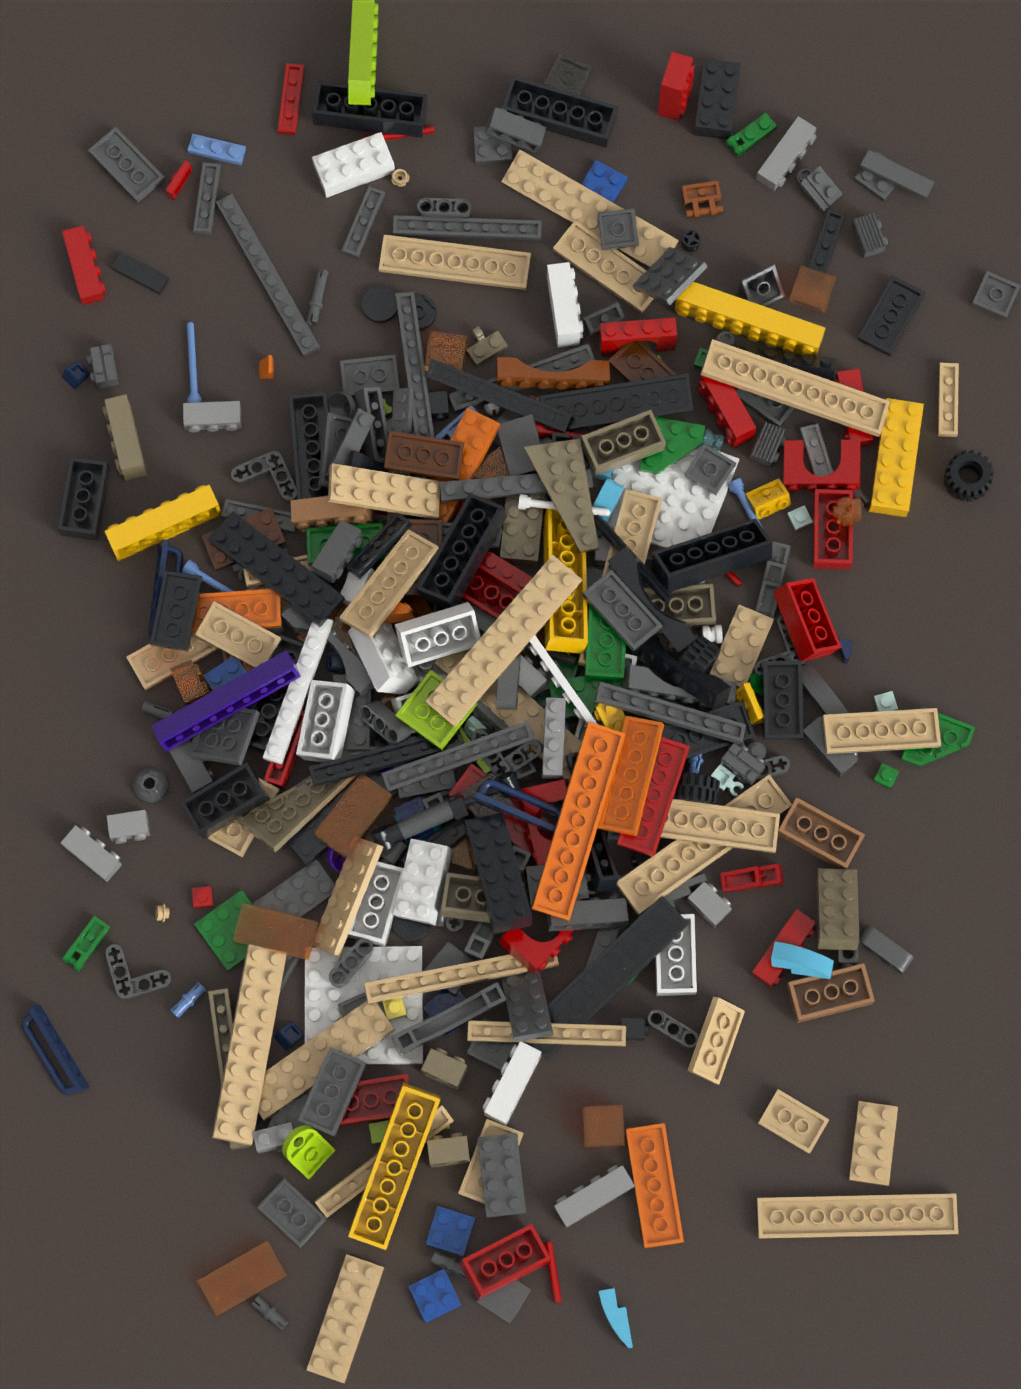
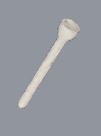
[518,494,610,516]

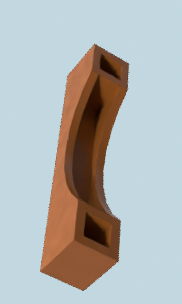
[495,357,610,390]

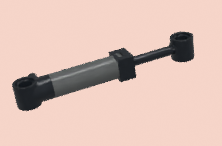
[371,771,521,851]

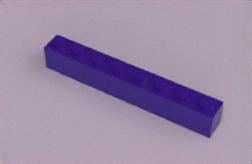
[152,650,301,752]

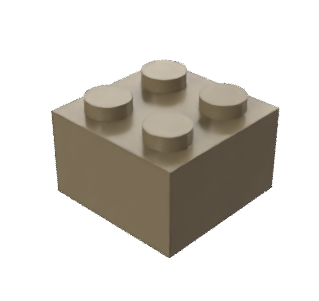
[421,1048,468,1091]
[427,1133,470,1168]

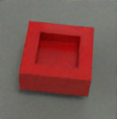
[192,886,213,909]

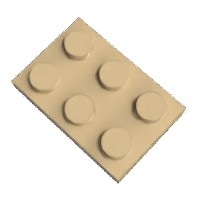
[758,1089,829,1154]

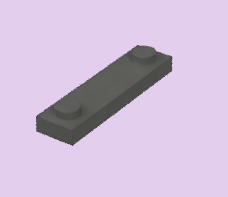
[325,408,375,477]

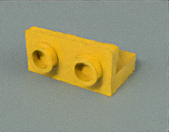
[745,478,791,520]
[736,682,764,726]
[593,703,625,732]

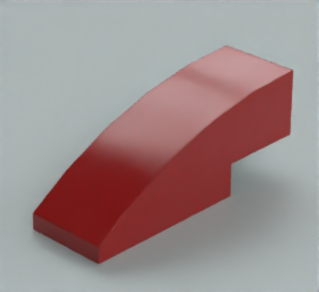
[720,863,785,892]

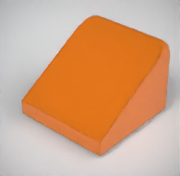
[259,355,274,379]

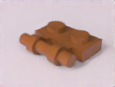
[681,181,723,218]

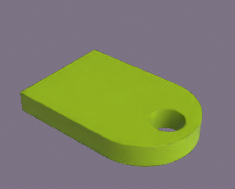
[282,1125,335,1180]

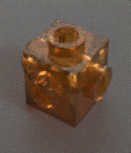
[833,497,862,526]

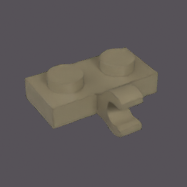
[466,326,508,367]

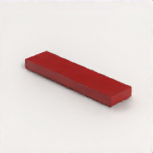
[277,63,305,135]

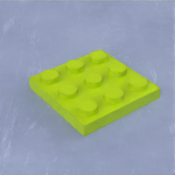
[395,670,477,750]

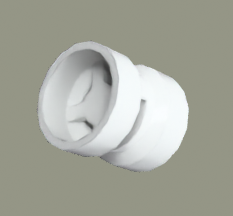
[702,625,723,644]

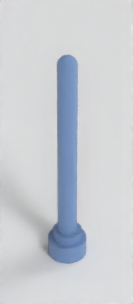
[187,322,202,403]
[728,478,763,528]
[182,560,233,592]

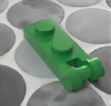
[725,113,777,157]
[62,916,111,972]

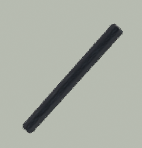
[594,515,672,603]

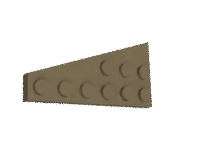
[523,439,599,553]
[235,776,356,852]

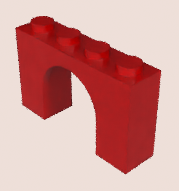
[599,317,677,356]
[783,440,861,492]
[520,779,569,866]
[499,928,582,975]

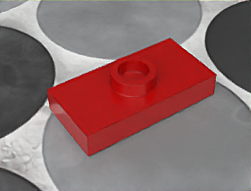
[166,161,192,200]

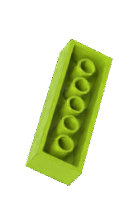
[348,0,378,105]

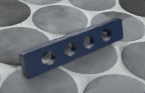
[148,539,183,635]
[471,779,561,834]
[22,1005,89,1095]

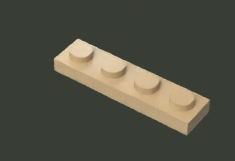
[938,363,959,437]

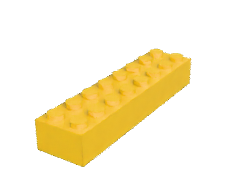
[674,282,826,356]
[543,509,588,654]
[348,1083,441,1250]

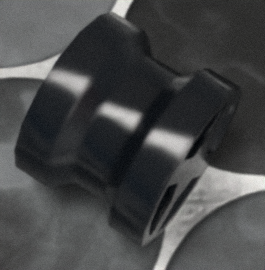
[681,230,701,252]

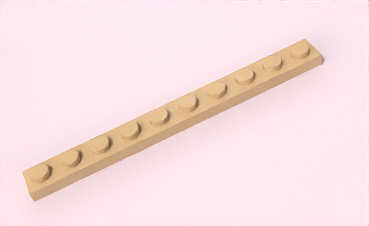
[363,954,559,1004]

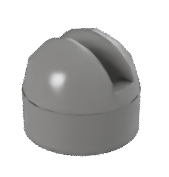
[484,403,500,416]

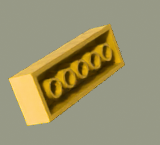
[869,398,924,517]
[105,485,222,561]

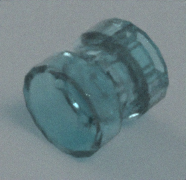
[701,429,725,452]

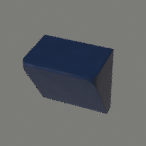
[62,361,90,389]
[838,638,853,664]
[326,651,345,672]
[274,1021,304,1051]

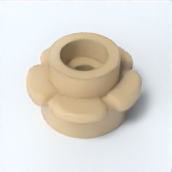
[391,169,409,187]
[156,903,169,923]

